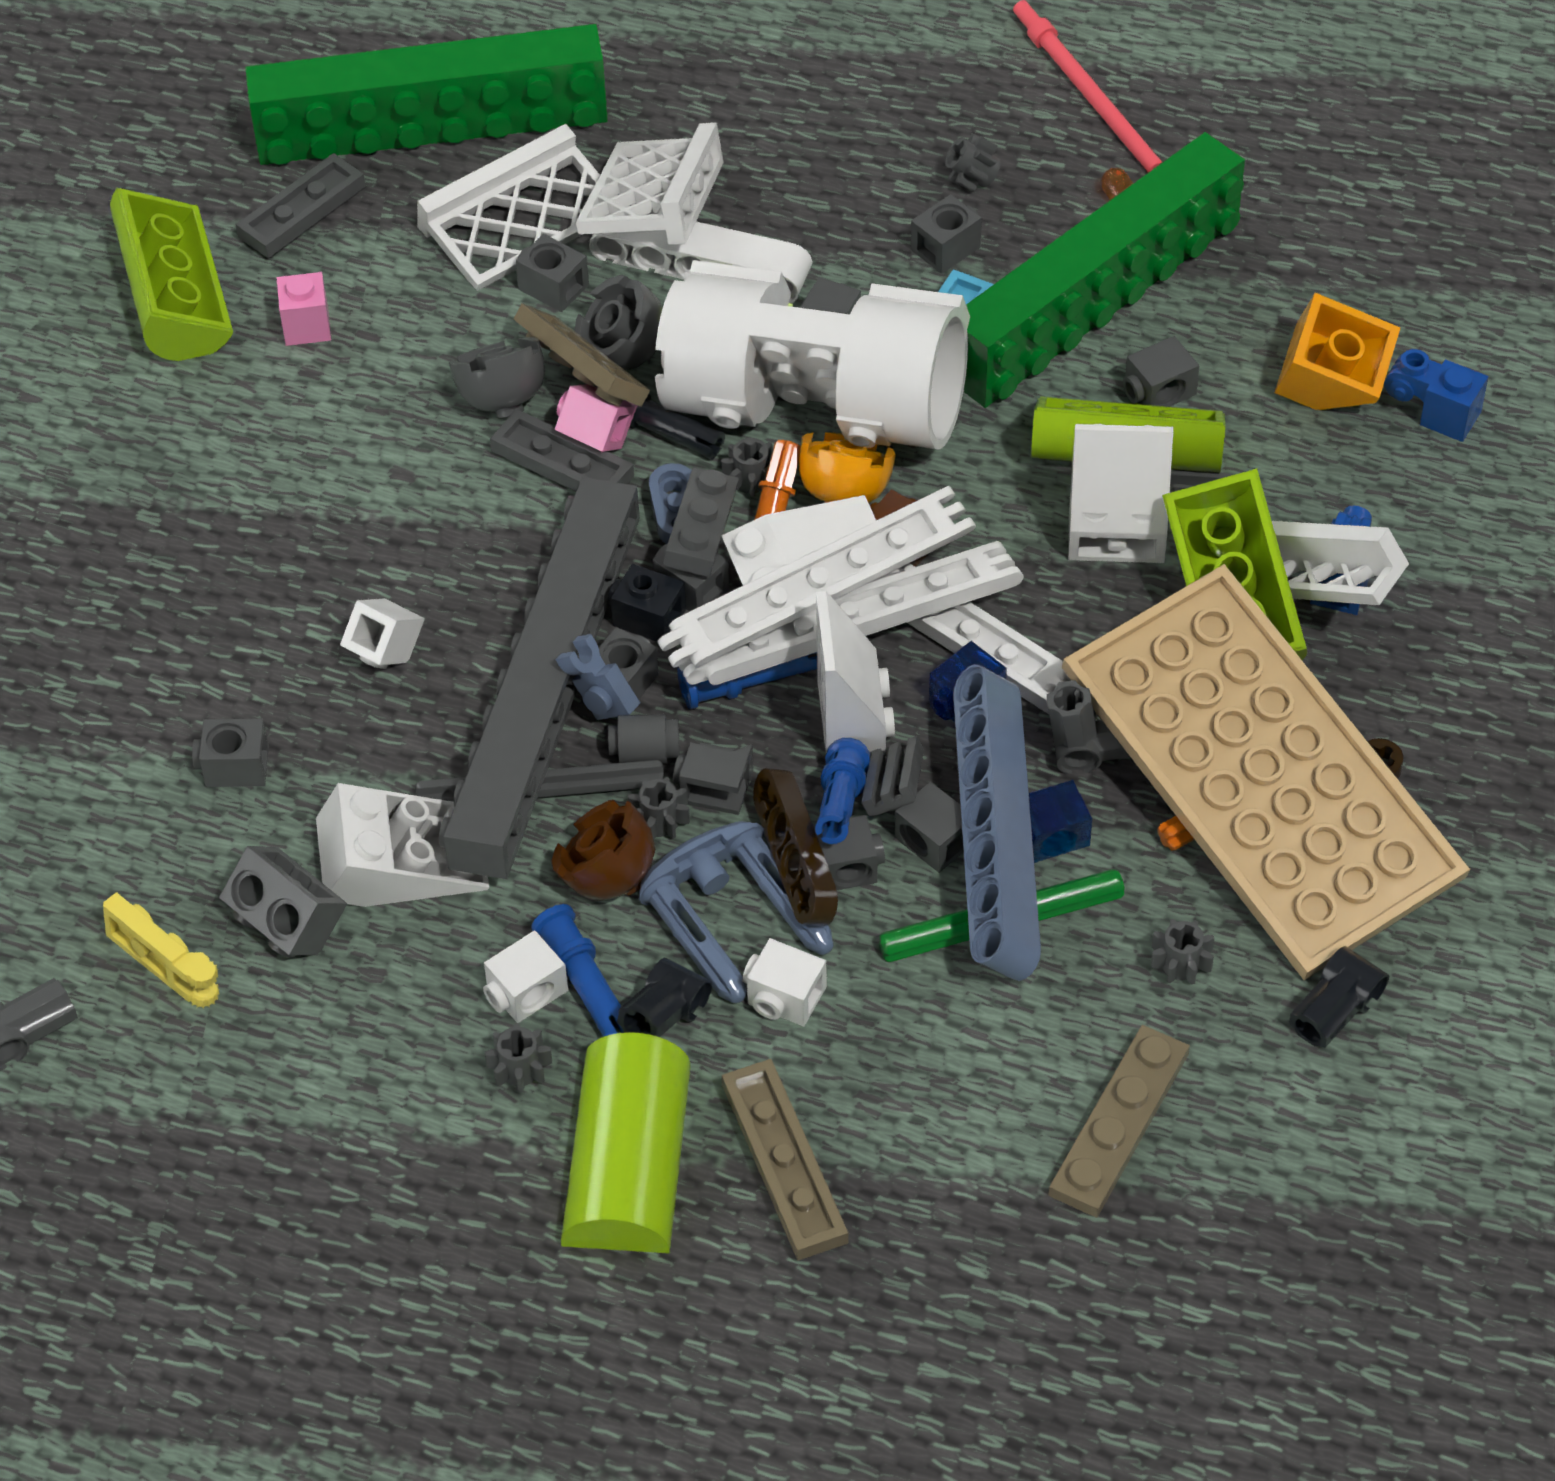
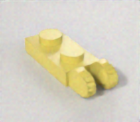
[103,892,219,1008]

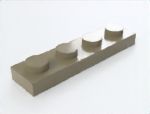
[514,303,650,407]
[1048,1024,1190,1218]
[722,1059,848,1261]

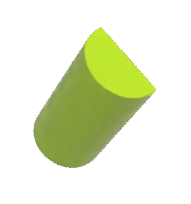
[110,188,233,361]
[1031,396,1226,473]
[1162,468,1307,660]
[561,1033,691,1254]

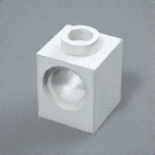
[483,930,568,1023]

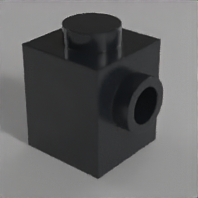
[607,564,686,642]

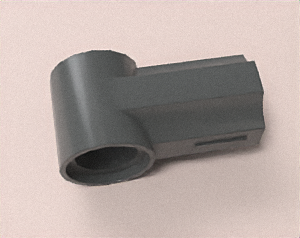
[0,978,78,1071]

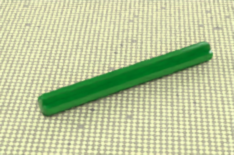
[879,869,1125,962]

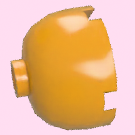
[798,432,895,503]

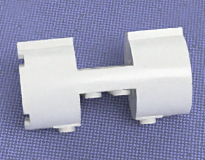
[655,260,970,449]

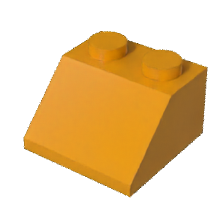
[1274,293,1401,410]

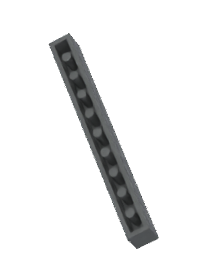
[439,477,640,879]

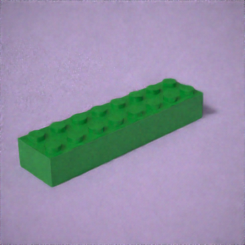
[245,24,608,165]
[963,132,1245,408]

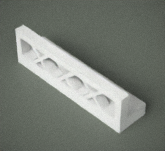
[1272,521,1409,605]

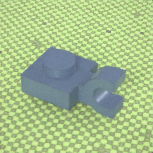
[555,634,640,720]

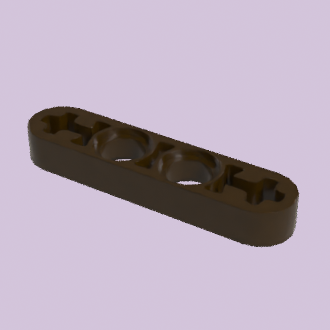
[753,768,838,926]

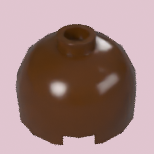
[551,800,656,901]

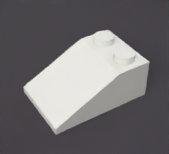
[721,495,900,585]
[816,591,895,757]

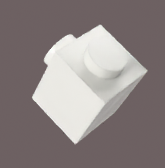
[340,599,425,669]
[743,938,827,1027]

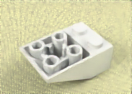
[1068,424,1173,563]
[316,783,489,907]

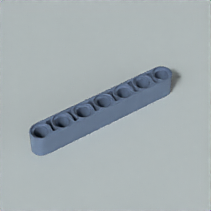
[953,664,1041,981]

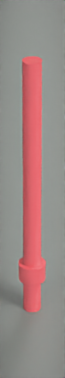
[1013,0,1162,173]

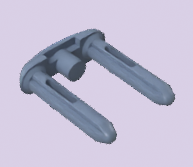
[639,821,834,1003]

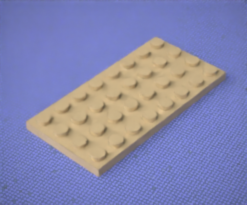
[1062,564,1470,980]

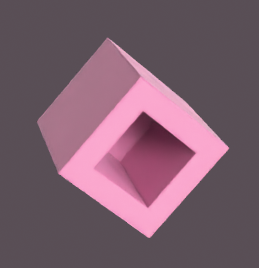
[276,272,331,346]
[554,384,637,452]

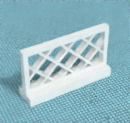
[576,122,724,244]
[417,124,617,291]

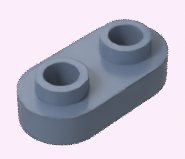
[649,463,692,544]

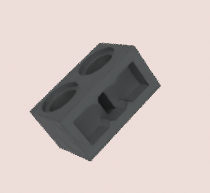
[219,846,348,958]

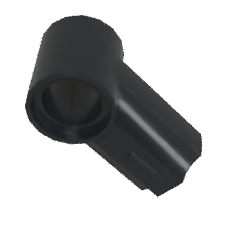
[1289,946,1390,1048]
[617,957,712,1037]

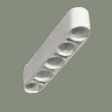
[589,206,812,303]

